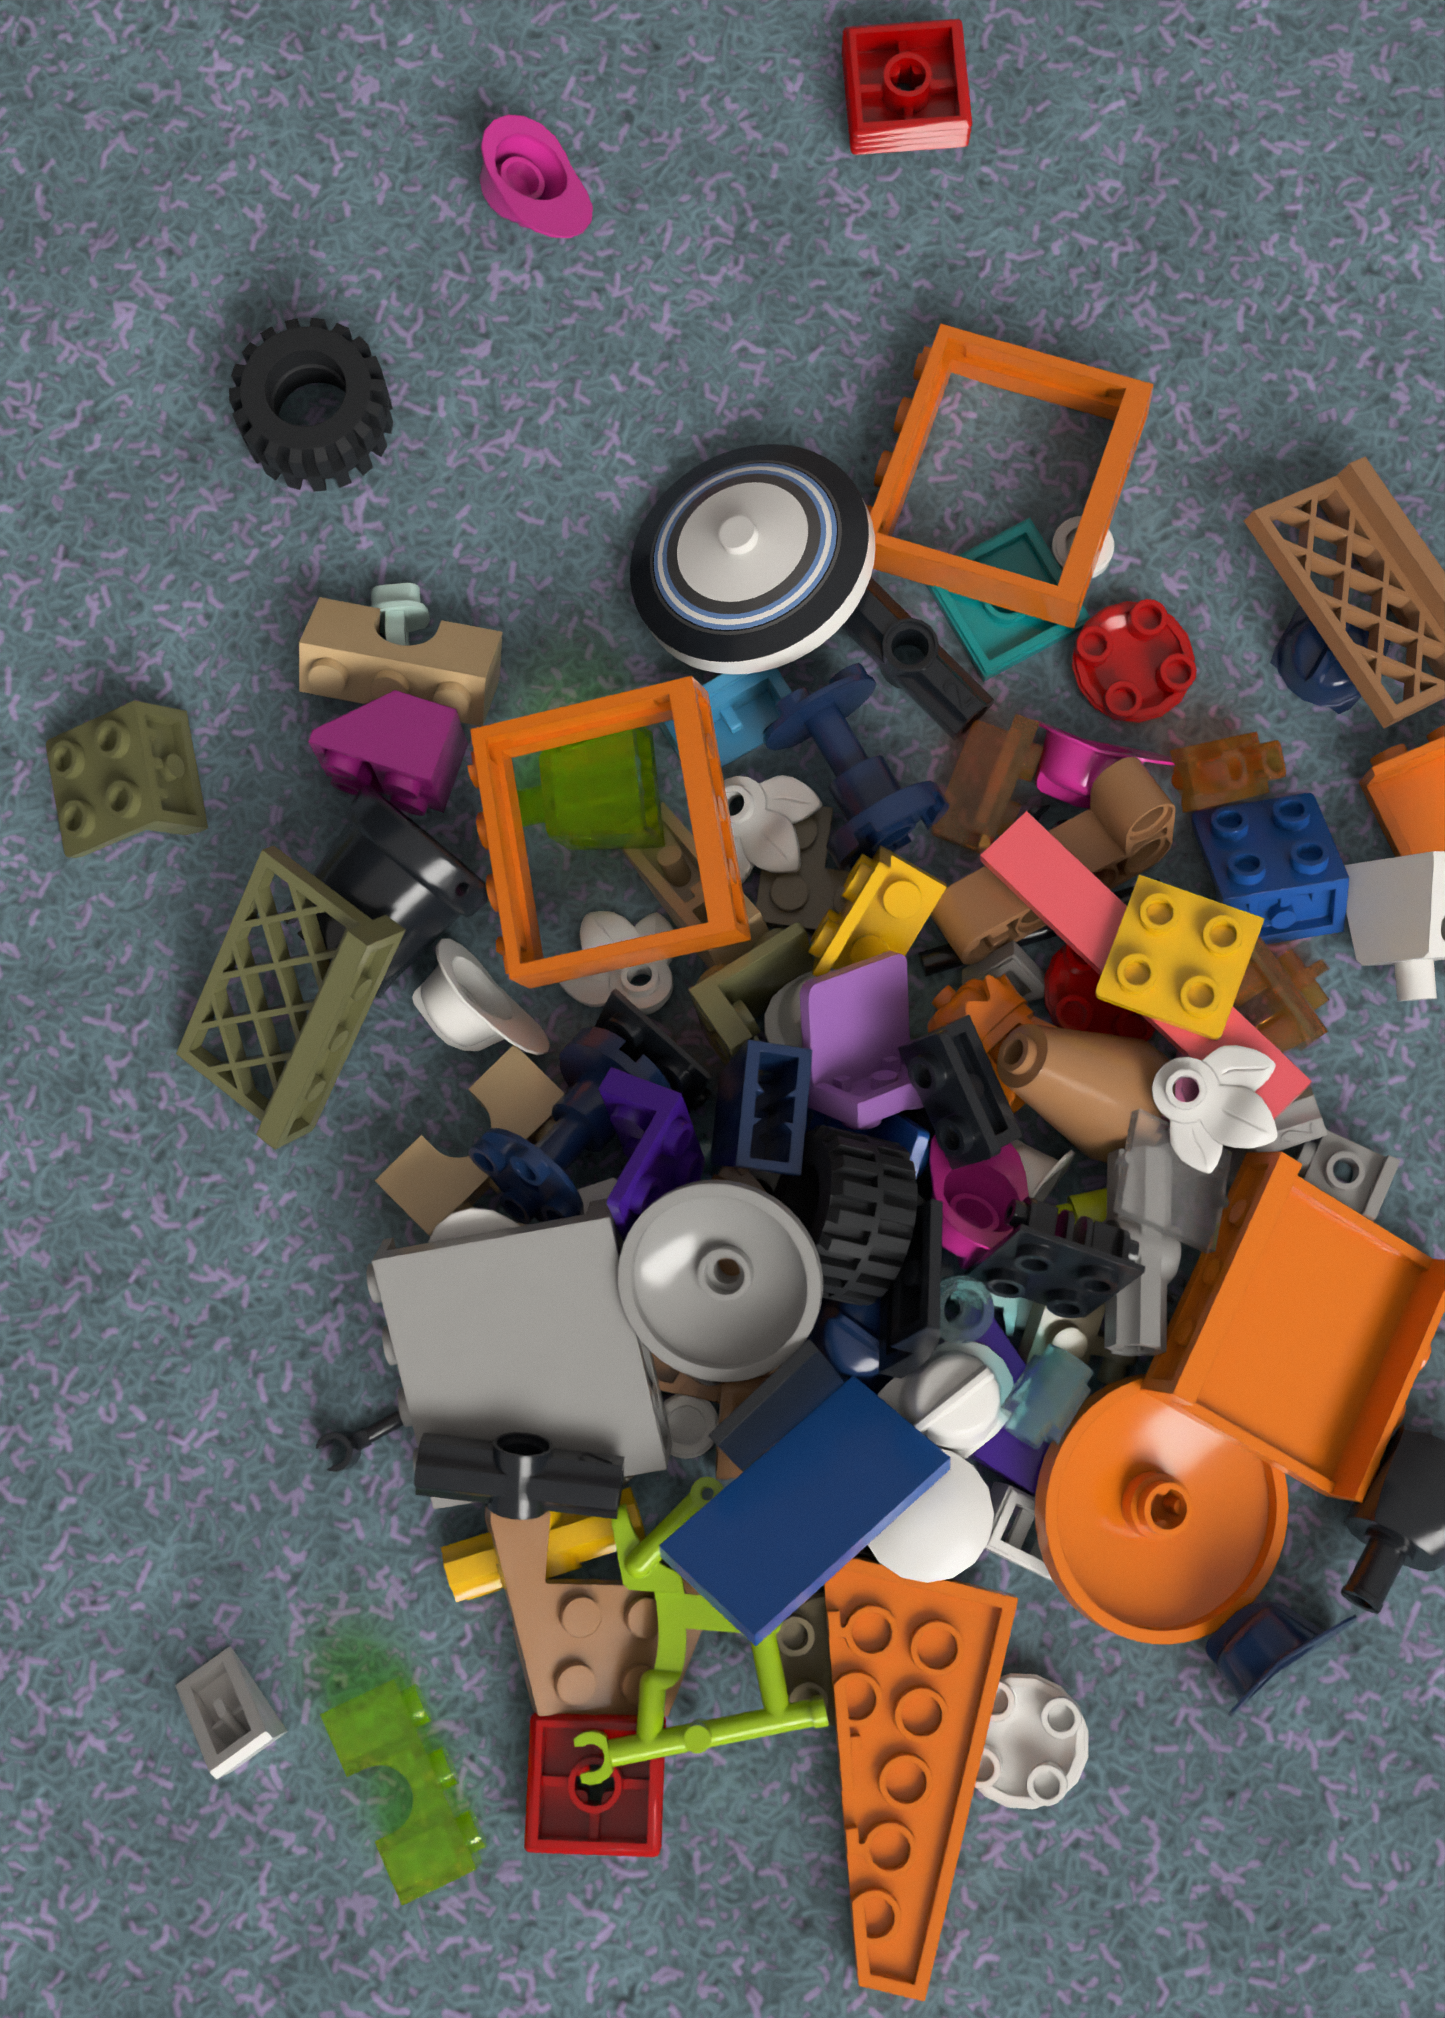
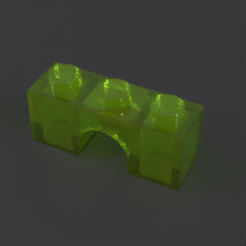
[320,1676,487,1906]

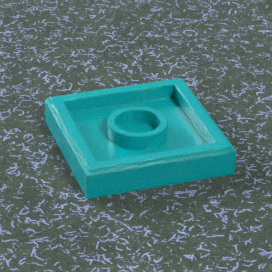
[926,517,1091,682]

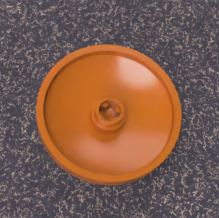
[1034,1374,1289,1645]

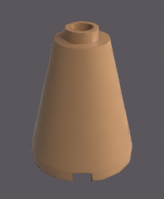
[997,1024,1176,1163]

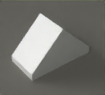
[175,1646,288,1779]

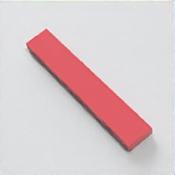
[980,811,1312,1120]

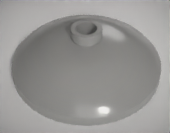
[618,1180,823,1382]

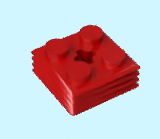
[841,19,972,155]
[524,1712,666,1857]

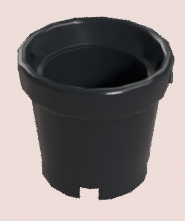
[284,785,489,998]

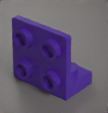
[598,1067,705,1242]

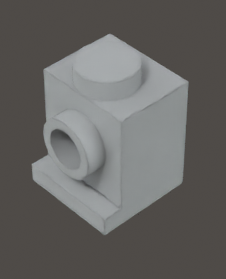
[1293,1130,1401,1221]

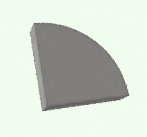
[962,940,1045,1002]

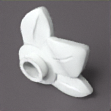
[724,775,822,884]
[559,911,674,1015]
[1152,1045,1277,1174]

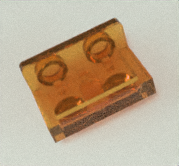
[931,714,1044,854]

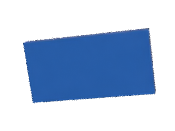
[659,1375,951,1646]

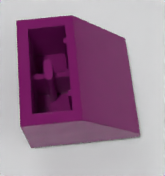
[308,690,468,816]

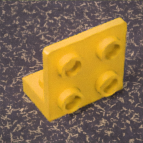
[808,845,947,977]
[1095,874,1265,1041]

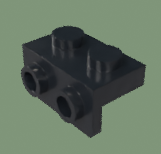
[898,1015,1023,1170]

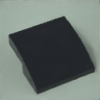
[878,1198,943,1379]
[708,1339,844,1472]

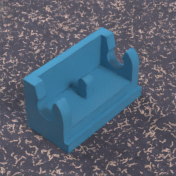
[659,668,792,768]

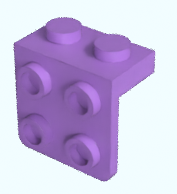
[800,951,924,1130]

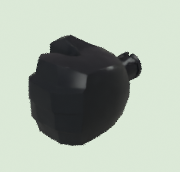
[1340,1423,1445,1614]

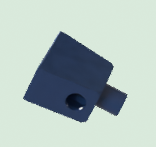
[711,1040,813,1176]

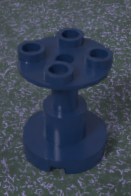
[763,663,950,871]
[469,1027,672,1224]

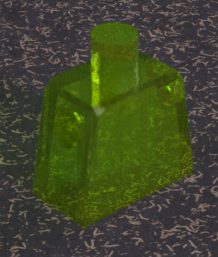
[517,726,665,850]

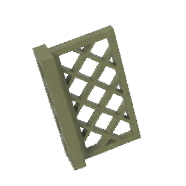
[176,846,406,1150]

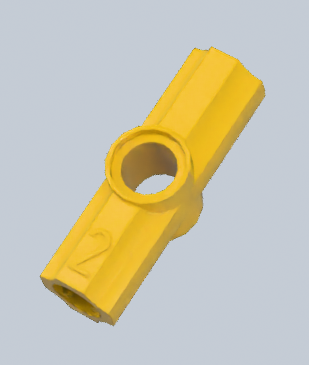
[440,1487,646,1602]

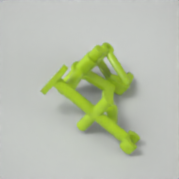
[574,1476,829,1785]

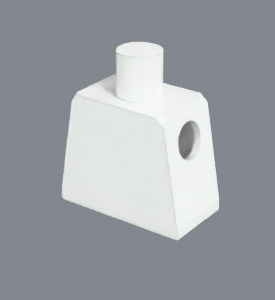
[1344,851,1445,1001]

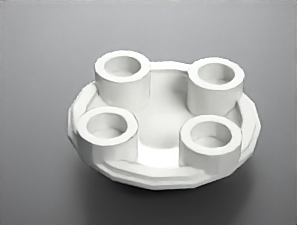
[868,1449,994,1583]
[975,1673,1089,1809]

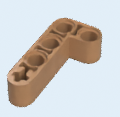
[930,757,1176,965]

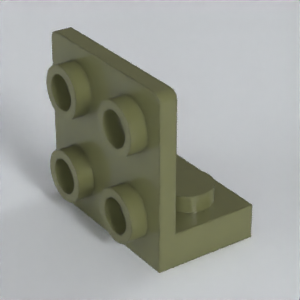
[46,700,208,858]
[689,922,814,1075]

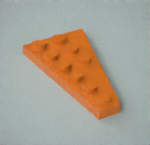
[823,1556,1019,2002]

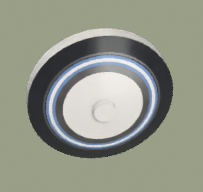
[630,444,876,674]

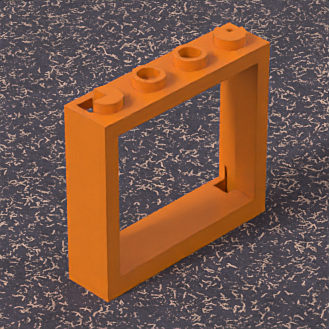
[866,323,1154,629]
[467,676,751,989]

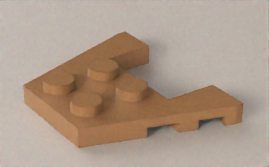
[485,1507,702,1716]

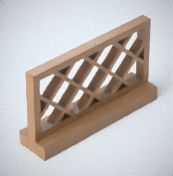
[1244,457,1445,728]

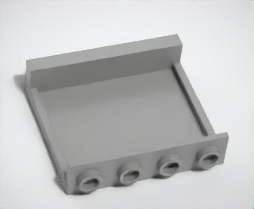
[367,1198,672,1510]

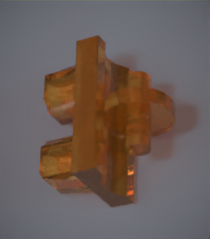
[1170,731,1286,813]
[1233,937,1330,1054]

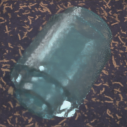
[939,1275,994,1343]
[1000,1344,1094,1449]

